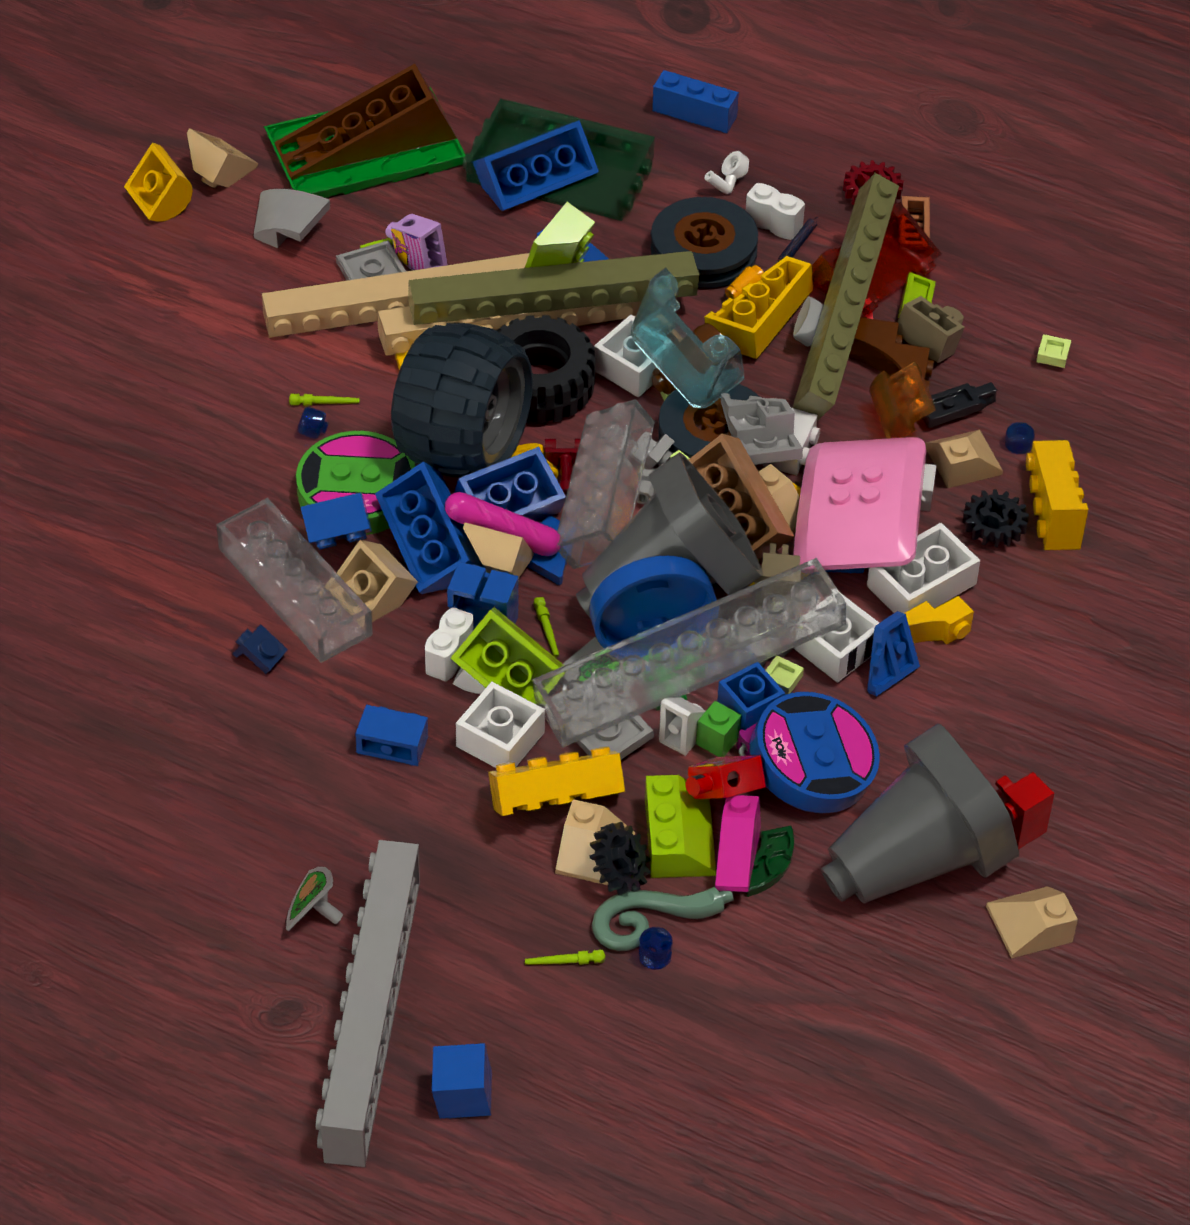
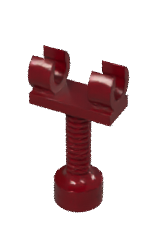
[545,439,586,506]

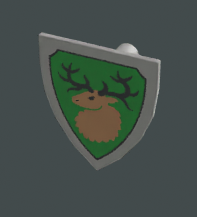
[286,867,343,931]

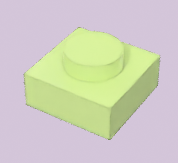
[1036,334,1071,368]
[766,655,804,695]

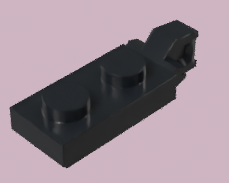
[915,382,997,428]

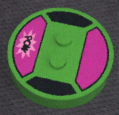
[296,431,416,535]

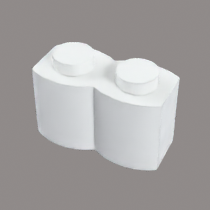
[745,183,805,240]
[425,607,473,682]

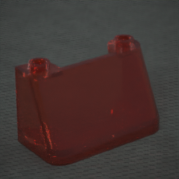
[812,202,942,317]

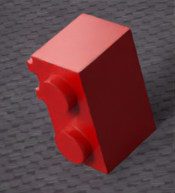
[995,772,1055,850]

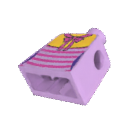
[386,214,448,270]

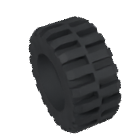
[497,315,596,424]

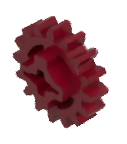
[843,160,904,206]

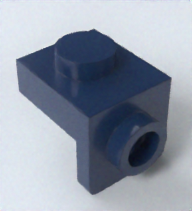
[232,624,288,674]

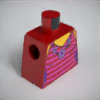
[685,755,766,799]

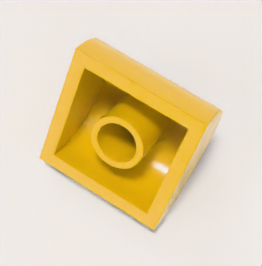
[124,143,193,222]

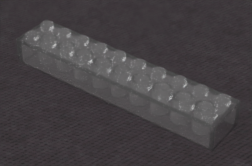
[532,558,846,748]

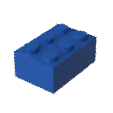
[454,447,566,522]

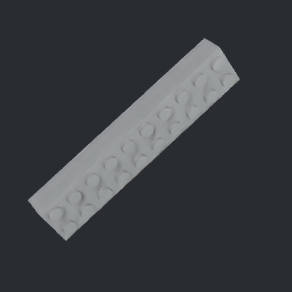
[316,840,420,1167]

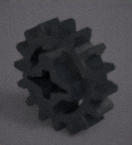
[962,489,1029,548]
[589,822,651,895]

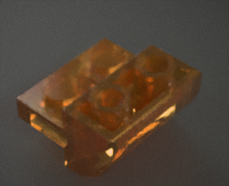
[869,362,936,439]

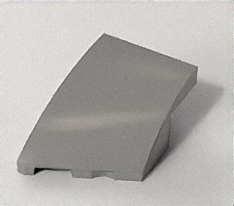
[254,189,330,248]
[721,393,803,465]

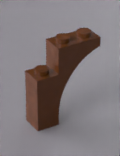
[848,317,934,409]

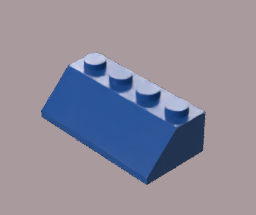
[473,120,599,211]
[375,461,484,594]

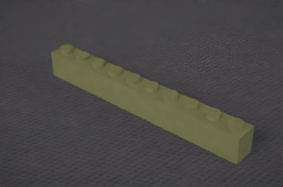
[793,173,899,421]
[408,251,699,325]

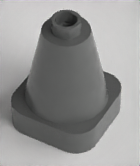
[576,452,763,617]
[820,724,1019,904]

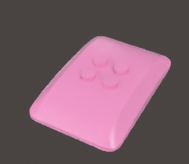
[793,437,926,571]

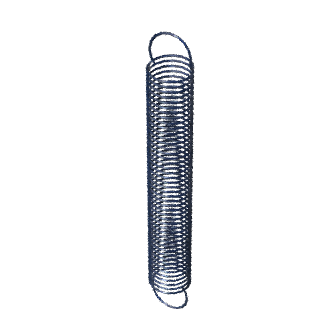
[778,217,818,262]

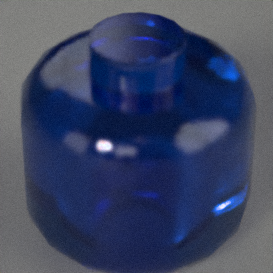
[297,406,329,439]
[1004,422,1035,454]

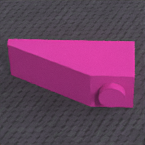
[715,795,761,892]

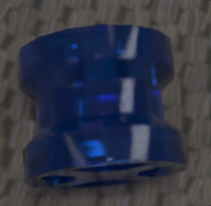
[639,927,673,970]

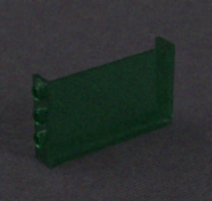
[463,98,655,221]

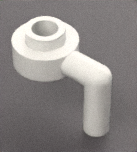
[704,151,749,195]

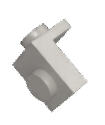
[626,432,674,470]

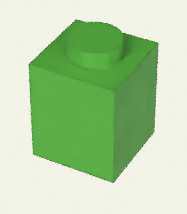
[696,701,742,757]

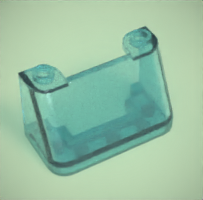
[631,268,745,409]

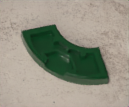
[746,825,794,897]

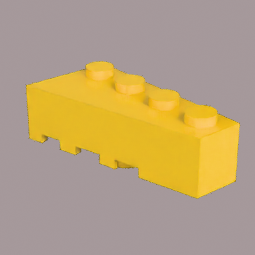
[704,256,813,359]
[1026,440,1088,550]
[488,747,625,816]

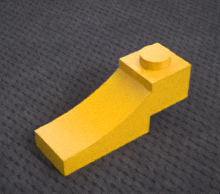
[904,596,974,644]

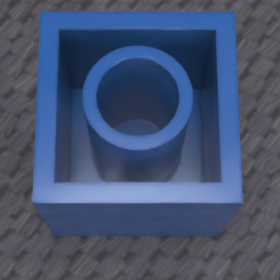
[717,662,785,730]
[432,1043,492,1119]

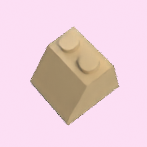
[326,540,418,626]

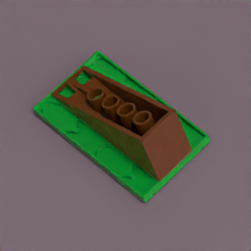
[264,64,469,198]

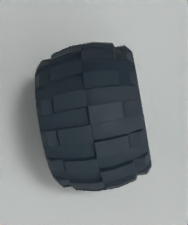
[391,323,533,478]

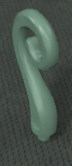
[592,887,733,951]

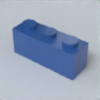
[652,70,739,133]

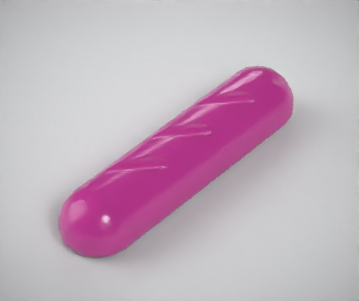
[445,492,562,557]

